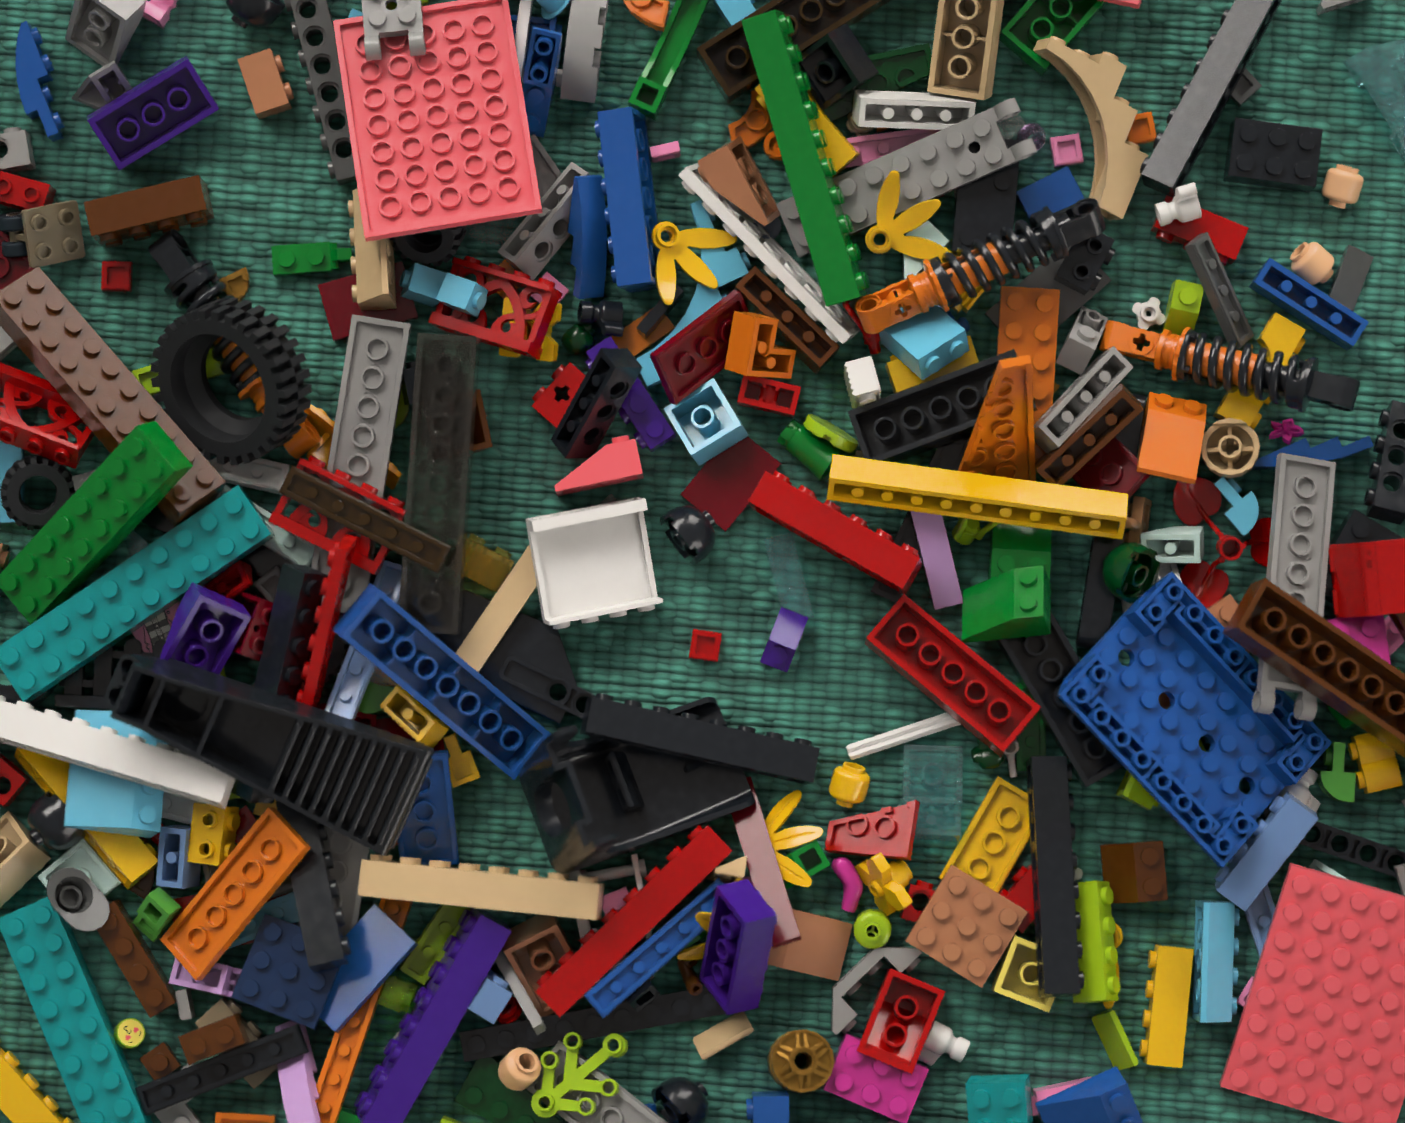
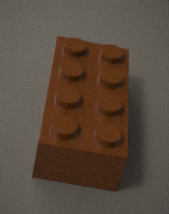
[83,175,215,248]

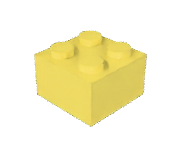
[991,935,1055,1013]

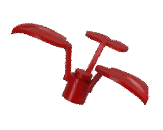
[1173,477,1271,608]

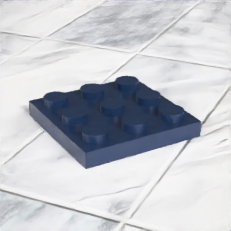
[231,913,341,1030]

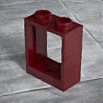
[232,592,273,661]

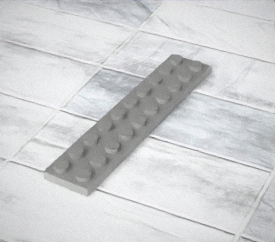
[311,314,412,613]

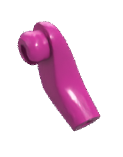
[831,857,863,913]

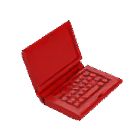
[1328,538,1405,618]

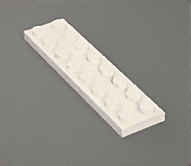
[678,163,860,344]

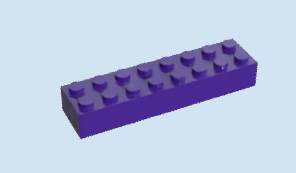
[354,907,512,1123]

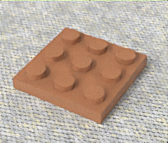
[905,865,1028,988]

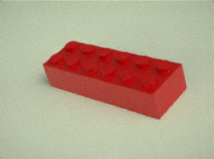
[748,471,923,595]
[865,594,1041,757]

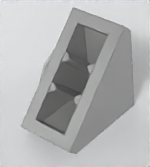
[71,60,132,110]

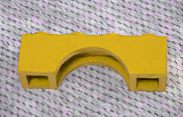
[1213,312,1306,430]

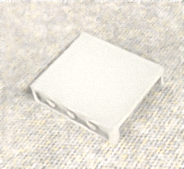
[525,497,663,629]

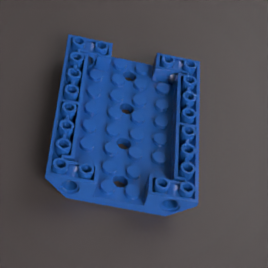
[1057,572,1332,868]

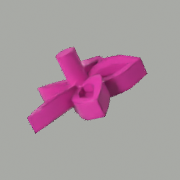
[1269,418,1304,445]

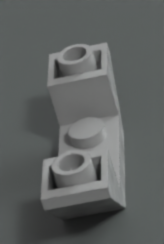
[831,946,922,1035]

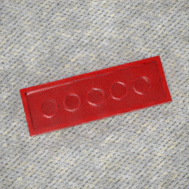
[296,534,357,708]

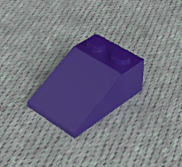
[160,582,251,674]

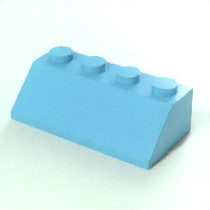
[1192,900,1240,1023]

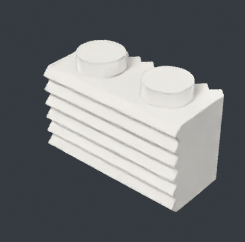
[844,356,881,409]

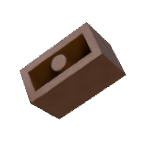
[178,1013,249,1065]

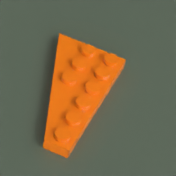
[958,355,1036,481]

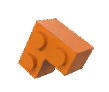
[724,311,796,379]

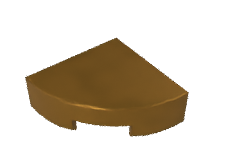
[220,267,250,302]

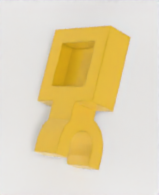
[443,733,481,788]

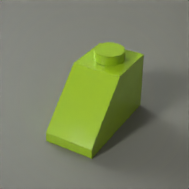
[1161,279,1204,335]

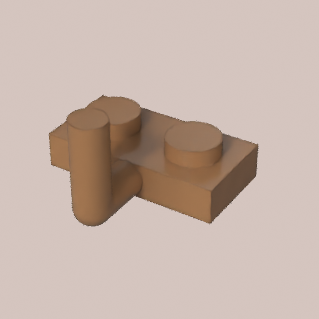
[1123,496,1152,544]

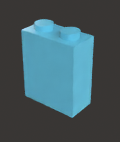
[879,305,970,380]

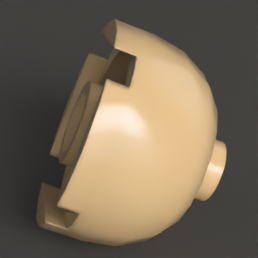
[1201,418,1260,479]

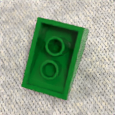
[988,523,1052,581]
[962,565,1051,643]

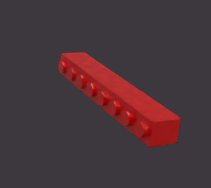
[535,825,732,1017]

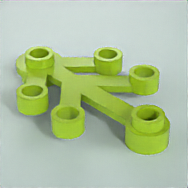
[531,1032,628,1118]

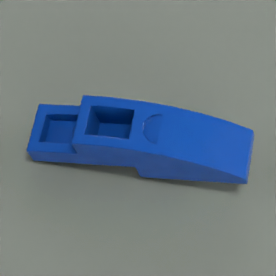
[16,21,65,142]
[523,26,562,138]

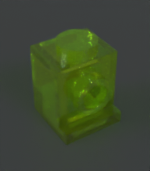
[377,974,419,1013]

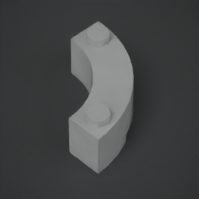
[556,0,609,103]

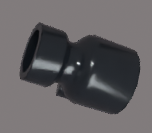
[577,300,624,337]

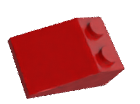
[856,968,945,1075]

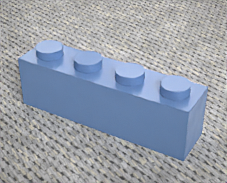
[1214,792,1318,911]

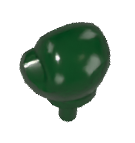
[561,322,596,356]
[971,739,1005,769]

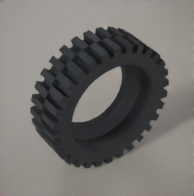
[151,298,312,465]

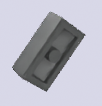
[1328,245,1374,311]

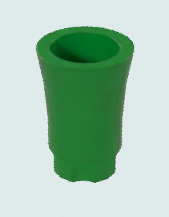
[777,419,844,481]

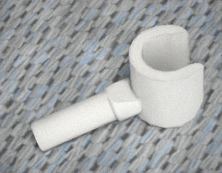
[1004,739,1019,777]

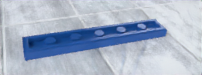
[583,878,724,1018]

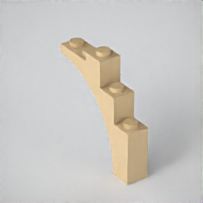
[1033,36,1149,220]

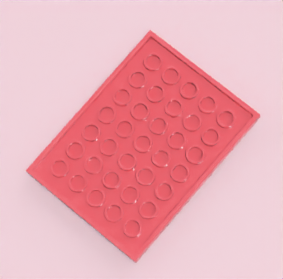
[333,0,543,242]
[1219,863,1405,1123]

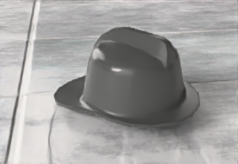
[46,867,110,932]

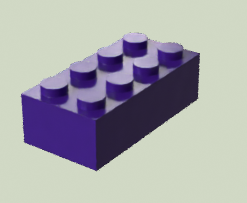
[87,55,219,170]
[699,879,777,1015]

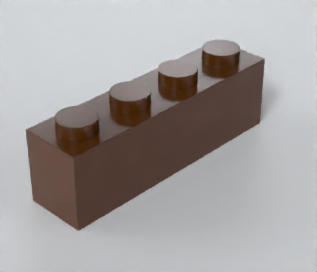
[734,266,840,374]
[1035,383,1143,485]
[97,900,177,1018]

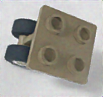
[0,200,85,268]

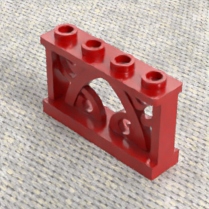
[428,256,563,360]
[0,362,94,469]
[269,455,409,575]

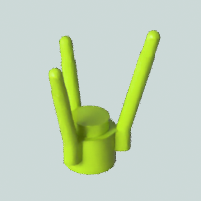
[952,473,999,545]

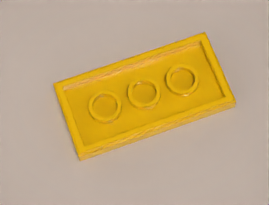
[938,776,1030,893]

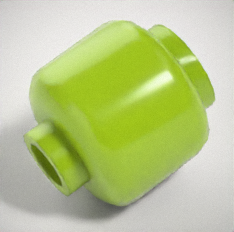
[853,909,892,949]

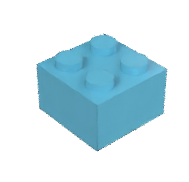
[663,378,749,466]

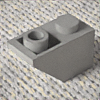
[1055,306,1108,375]

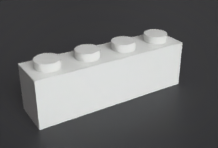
[852,90,976,130]

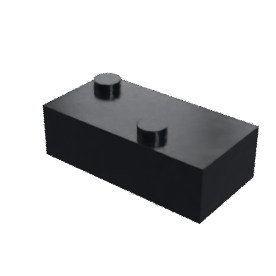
[950,139,1021,255]

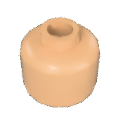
[1321,164,1364,209]
[1290,242,1334,285]
[498,1047,541,1091]

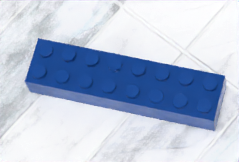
[332,583,551,780]

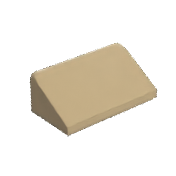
[706,856,747,883]
[693,1011,754,1060]

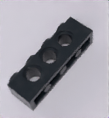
[551,348,643,458]
[1364,400,1405,525]

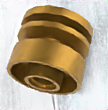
[767,1029,834,1093]

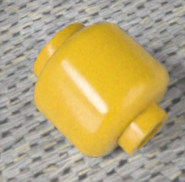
[829,762,871,808]

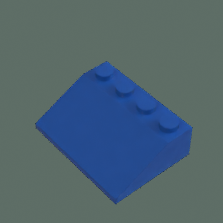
[1035,1066,1143,1123]

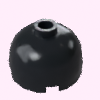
[226,0,285,28]
[660,505,716,565]
[28,791,85,851]
[651,1077,709,1123]

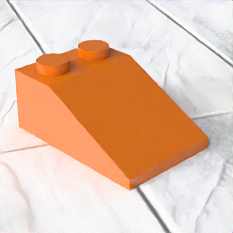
[1136,392,1207,484]

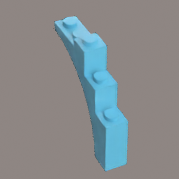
[636,199,752,389]

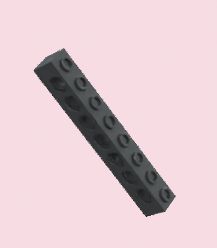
[284,0,356,186]

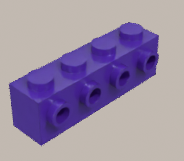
[585,336,675,453]

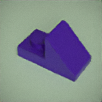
[760,606,808,673]

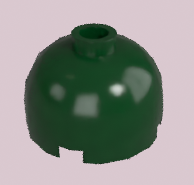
[1103,542,1160,603]

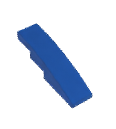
[567,174,607,299]
[1251,436,1374,470]

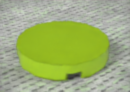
[803,414,859,453]

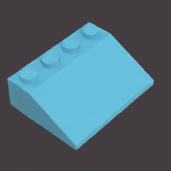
[63,710,168,838]

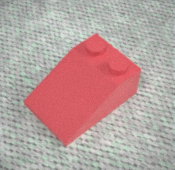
[554,435,644,496]

